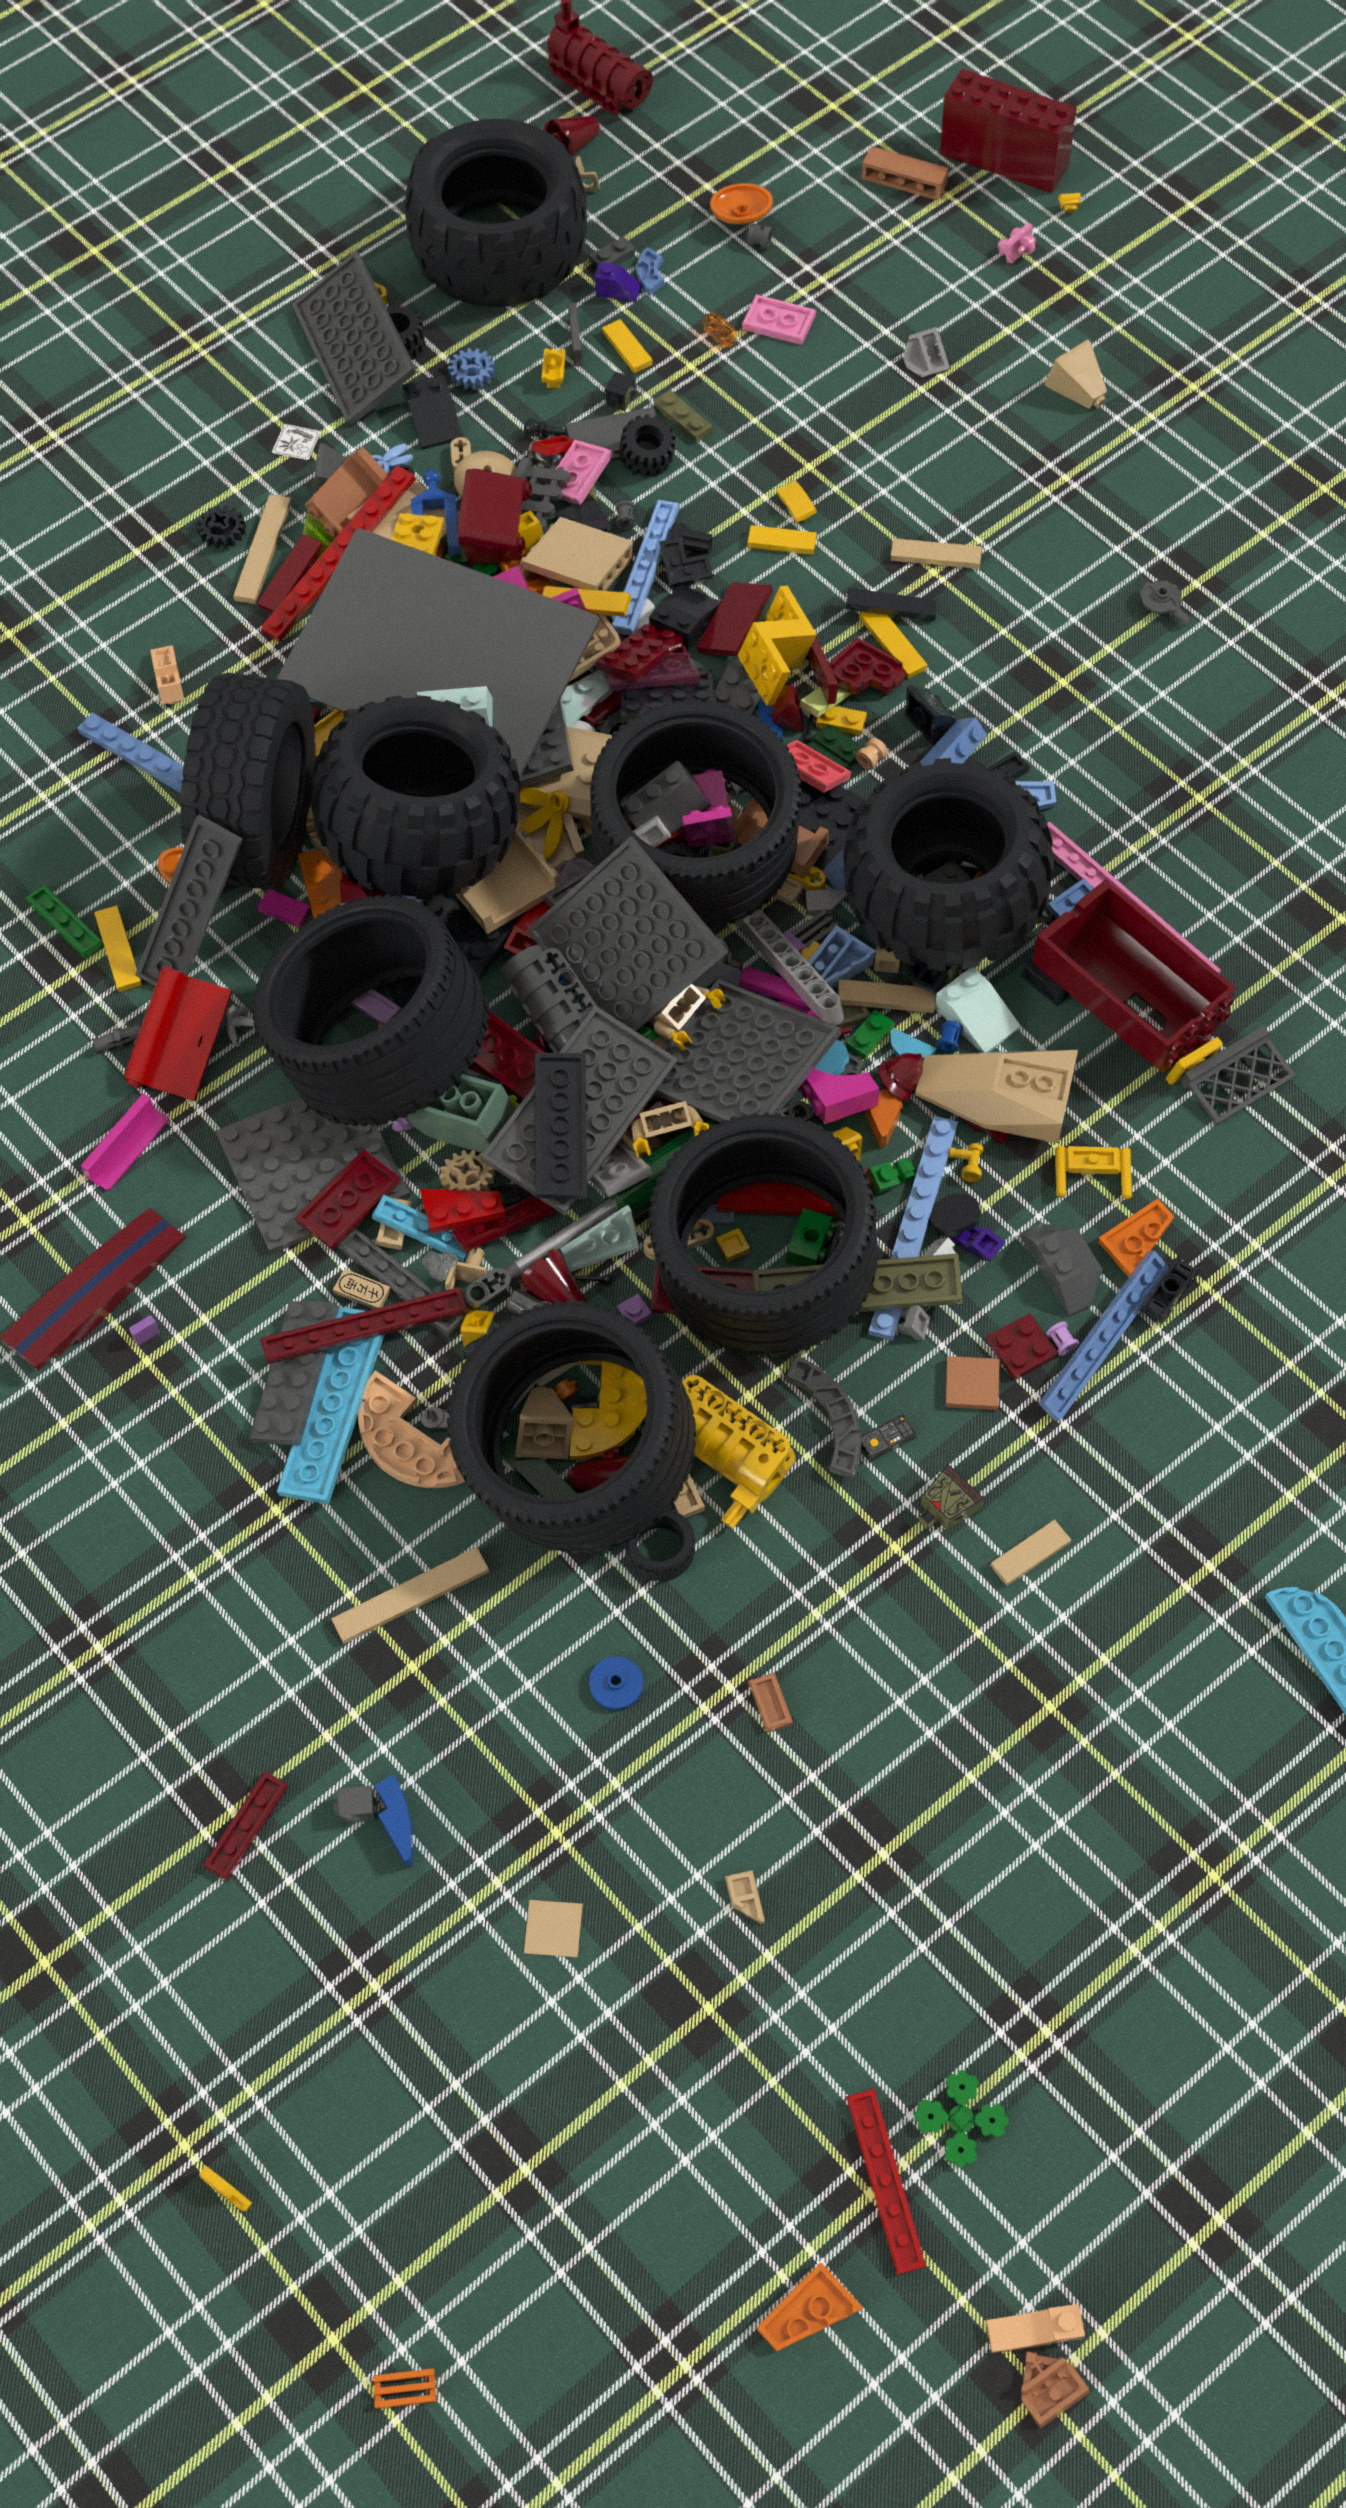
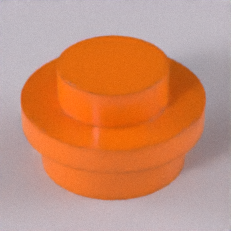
[555,1379,578,1402]

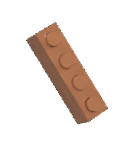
[862,146,949,201]

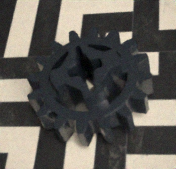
[197,505,246,549]

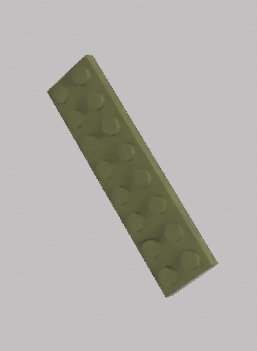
[754,1253,963,1312]

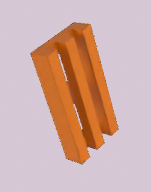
[373,2368,437,2409]

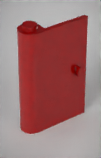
[123,967,233,1101]

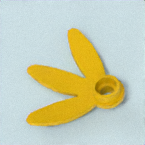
[519,787,569,860]

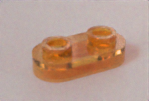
[702,313,737,347]

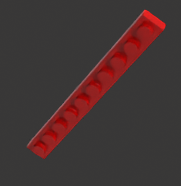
[261,465,416,642]

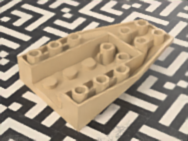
[915,1050,1078,1143]

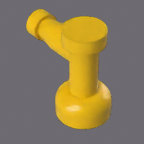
[949,1143,983,1182]

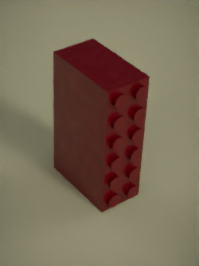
[940,69,1077,193]

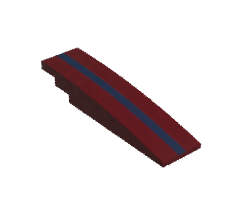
[0,1208,186,1371]

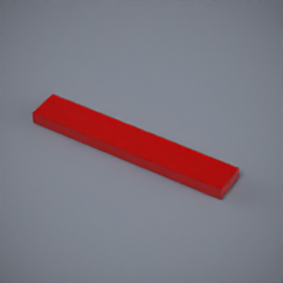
[846,2089,926,2276]

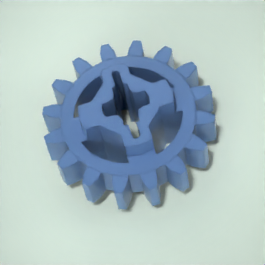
[448,348,495,390]

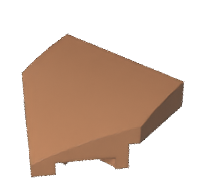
[1021,2352,1090,2429]

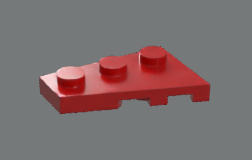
[420,1189,505,1234]

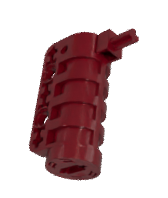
[548,0,653,115]

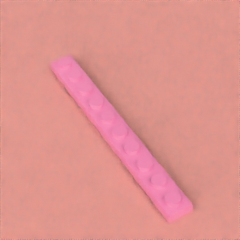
[1047,822,1221,974]

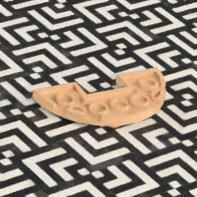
[358,1370,465,1488]

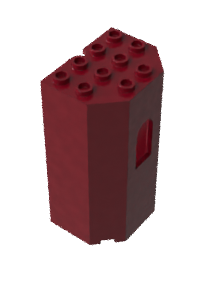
[1032,879,1236,1072]

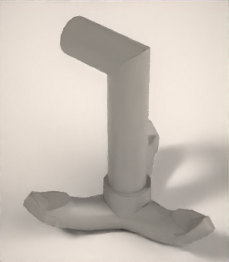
[226,1004,254,1047]

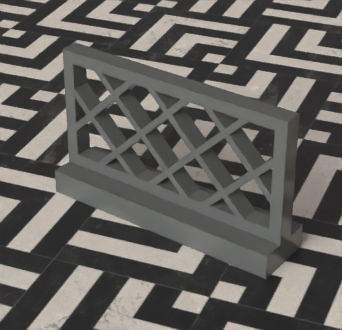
[1180,1025,1296,1126]

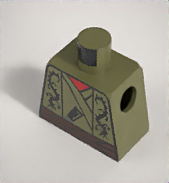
[918,1464,984,1530]

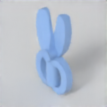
[372,444,413,474]

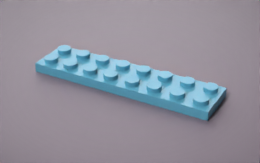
[277,1307,385,1505]

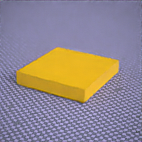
[1165,1037,1223,1085]

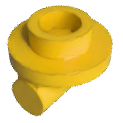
[1058,193,1081,213]

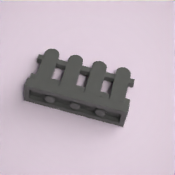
[514,457,570,533]

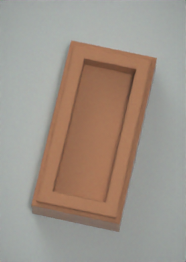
[748,1673,793,1733]

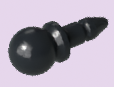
[524,419,566,437]

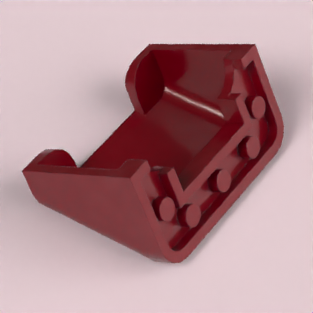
[458,468,533,565]

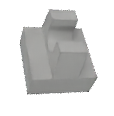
[897,1305,930,1340]

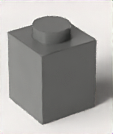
[333,1786,376,1824]

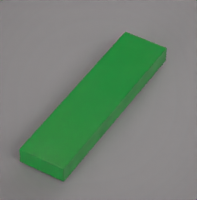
[26,884,104,960]

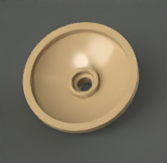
[454,451,517,499]

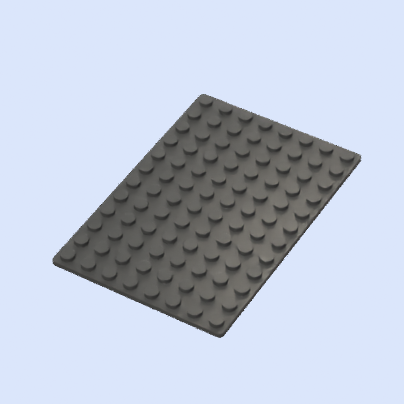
[277,528,600,778]

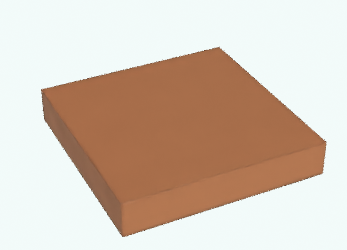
[945,1356,999,1410]

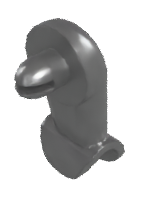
[527,440,564,469]
[421,1407,449,1430]

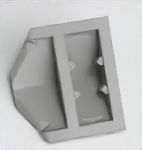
[903,327,950,378]

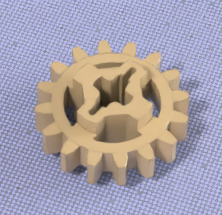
[439,1150,495,1191]

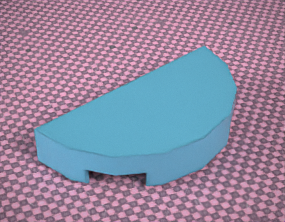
[890,1028,936,1061]

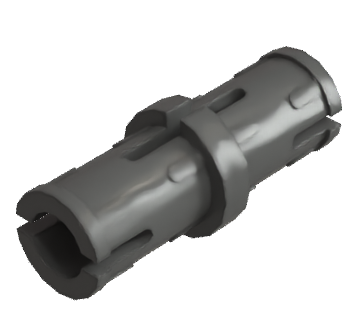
[92,1023,140,1054]

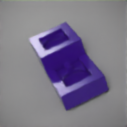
[948,1225,1006,1262]

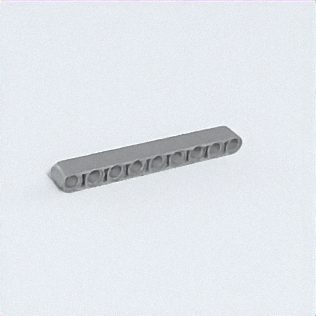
[735,909,844,1025]

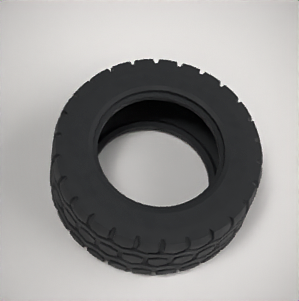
[181,673,316,890]

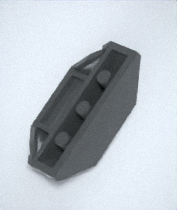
[1019,1223,1103,1317]

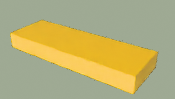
[602,319,653,373]
[748,525,817,555]

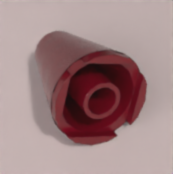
[543,116,600,156]
[518,1248,587,1304]
[569,1456,631,1492]

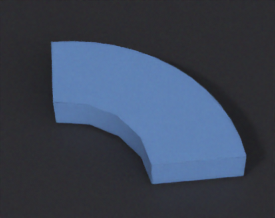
[637,247,664,296]

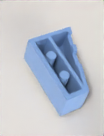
[808,925,876,990]

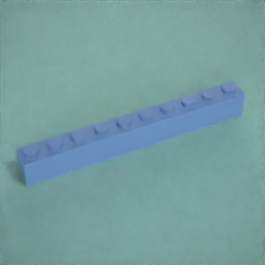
[823,717,988,889]

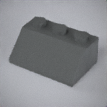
[621,760,711,836]

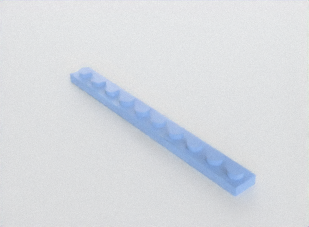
[869,1116,958,1341]

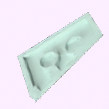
[560,1205,639,1272]

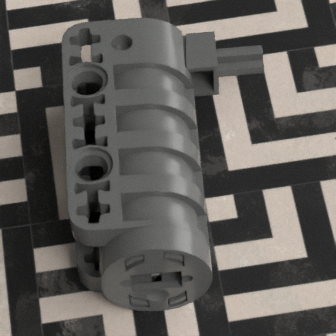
[500,945,597,1053]

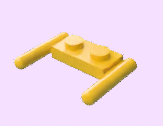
[1055,1146,1132,1199]

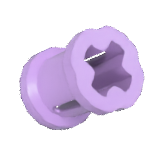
[1046,1321,1079,1356]

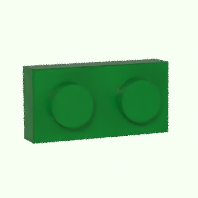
[846,1010,895,1060]

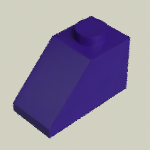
[595,262,641,302]

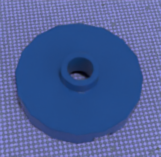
[589,1656,643,1711]

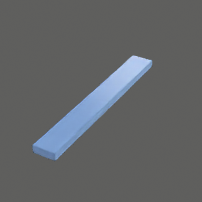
[612,500,679,635]

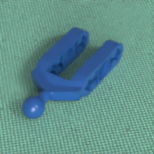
[411,469,460,556]

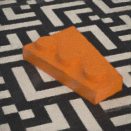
[1098,1199,1174,1278]

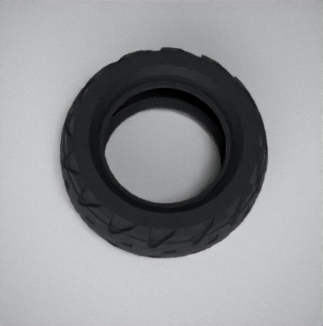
[405,119,587,307]

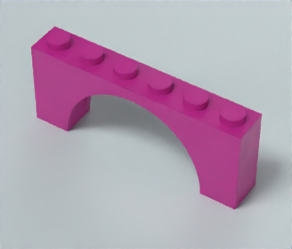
[778,1001,879,1124]

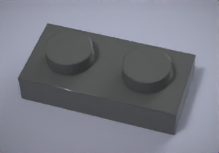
[590,236,636,268]

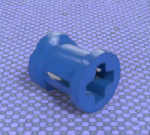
[936,1021,963,1054]

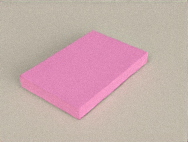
[742,294,816,345]
[545,440,613,505]

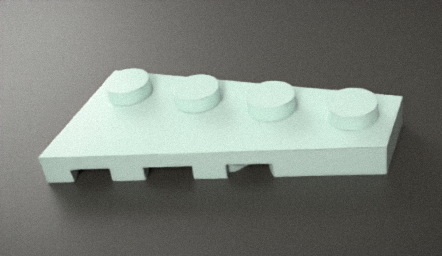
[562,670,621,728]

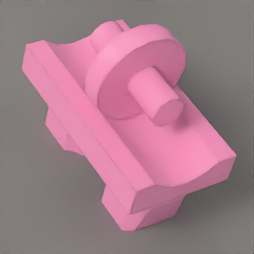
[998,223,1036,263]

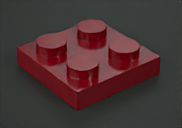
[986,1313,1058,1381]

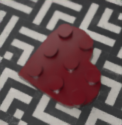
[830,637,906,694]

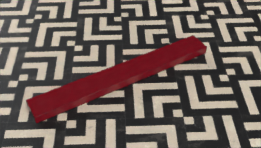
[260,1287,468,1365]

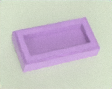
[350,989,402,1024]

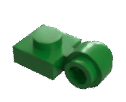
[866,1158,915,1194]

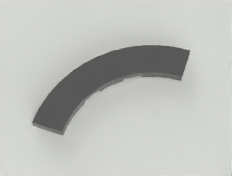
[785,1356,861,1480]

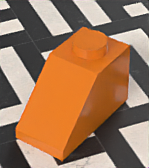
[864,1089,903,1149]

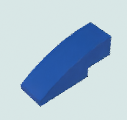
[375,1774,414,1869]

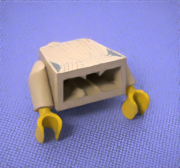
[651,984,726,1051]
[631,1101,709,1158]

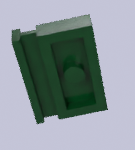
[807,724,864,769]

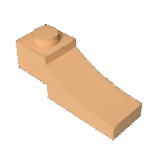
[151,645,184,704]
[986,2304,1085,2353]

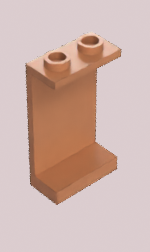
[305,447,388,538]
[733,798,829,878]

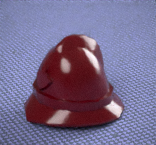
[878,1053,923,1101]

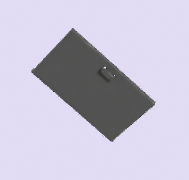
[564,407,657,461]

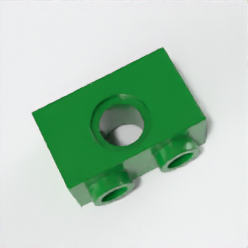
[787,1208,835,1266]

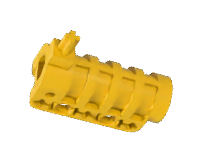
[645,1375,796,1529]

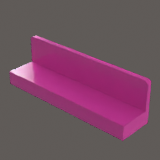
[81,1093,170,1191]

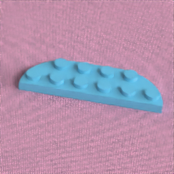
[1265,1587,1346,1715]

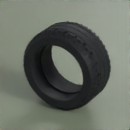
[625,1509,695,1582]

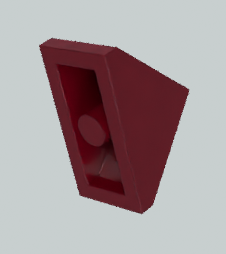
[772,685,804,732]

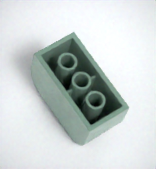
[407,1074,515,1153]

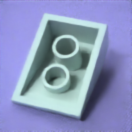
[935,968,1021,1053]

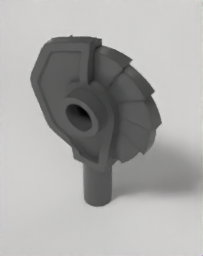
[1140,580,1191,626]

